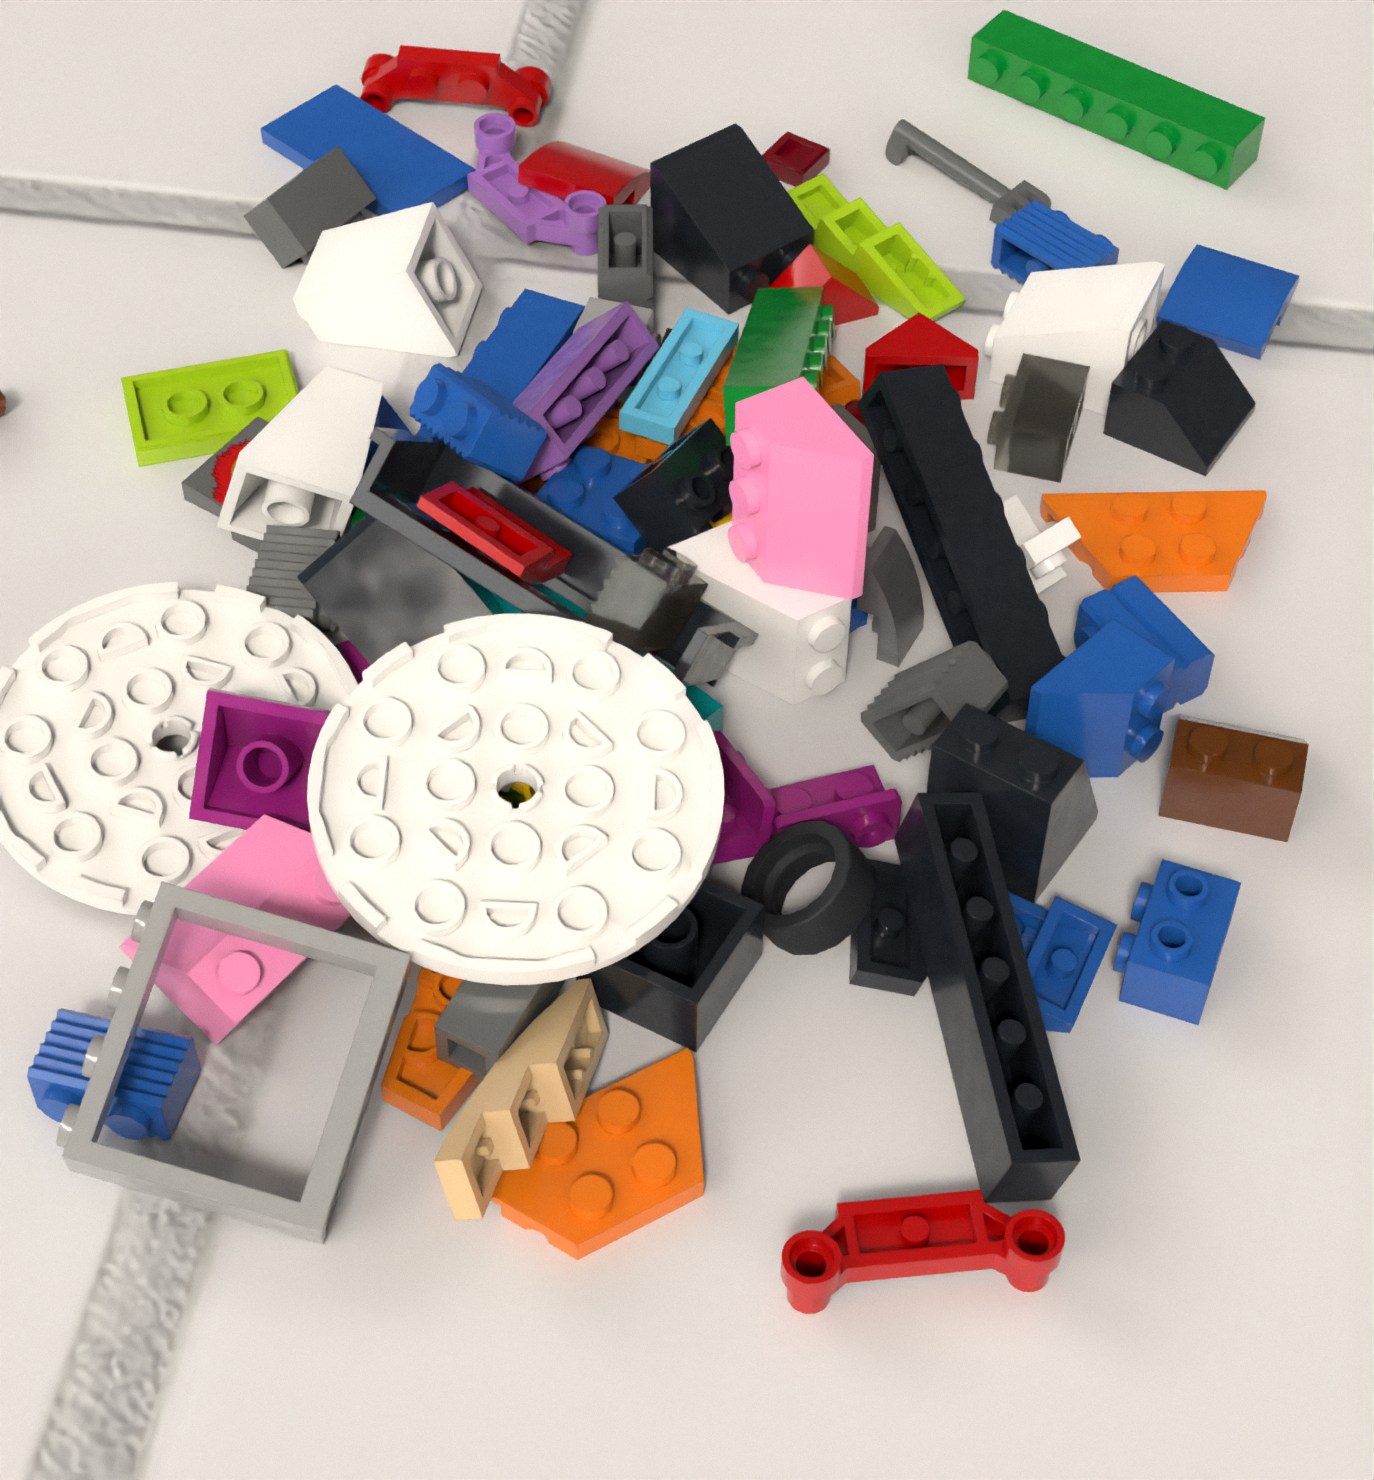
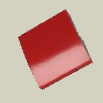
[518,141,650,205]
[416,481,572,584]

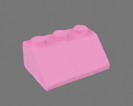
[728,377,874,600]
[119,814,351,1046]

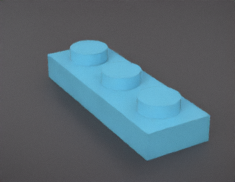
[619,308,739,445]

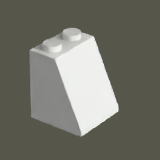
[293,202,483,358]
[984,261,1165,415]
[216,365,384,541]
[664,520,852,705]

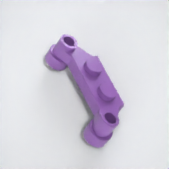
[467,113,606,256]

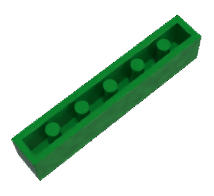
[967,10,1265,190]
[723,287,835,446]

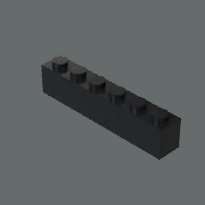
[857,364,1066,723]
[894,792,1081,1203]

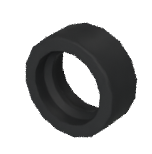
[741,821,876,955]

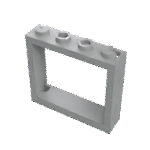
[56,881,411,1244]

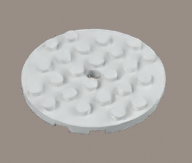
[0,582,358,915]
[307,613,725,985]

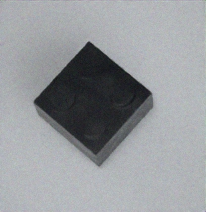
[576,879,764,1052]

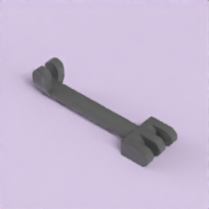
[885,119,1051,224]

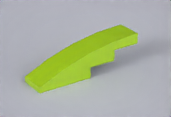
[787,173,966,321]

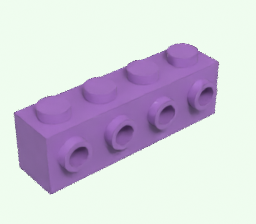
[512,301,660,485]

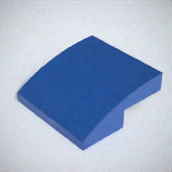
[1157,244,1300,360]
[1008,891,1117,1033]

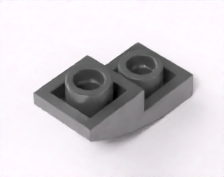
[857,526,924,667]

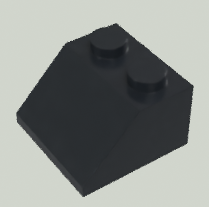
[1103,320,1256,477]

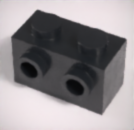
[613,418,734,557]

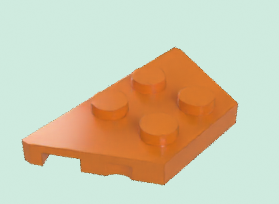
[1040,490,1267,593]
[491,1047,704,1260]

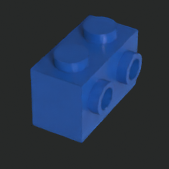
[1113,859,1242,1025]

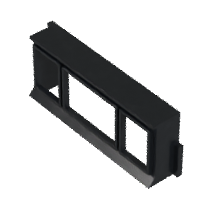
[349,427,759,687]

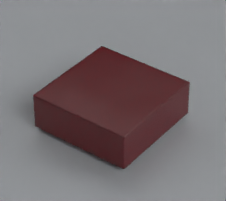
[762,132,830,187]

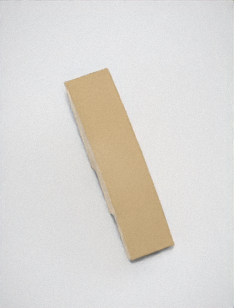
[433,978,609,1220]

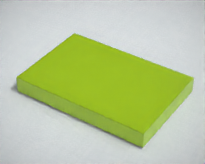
[121,349,299,467]

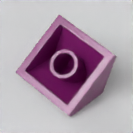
[189,688,331,833]

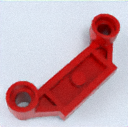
[360,45,552,127]
[780,1189,1065,1314]

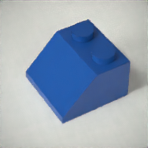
[1025,619,1175,778]

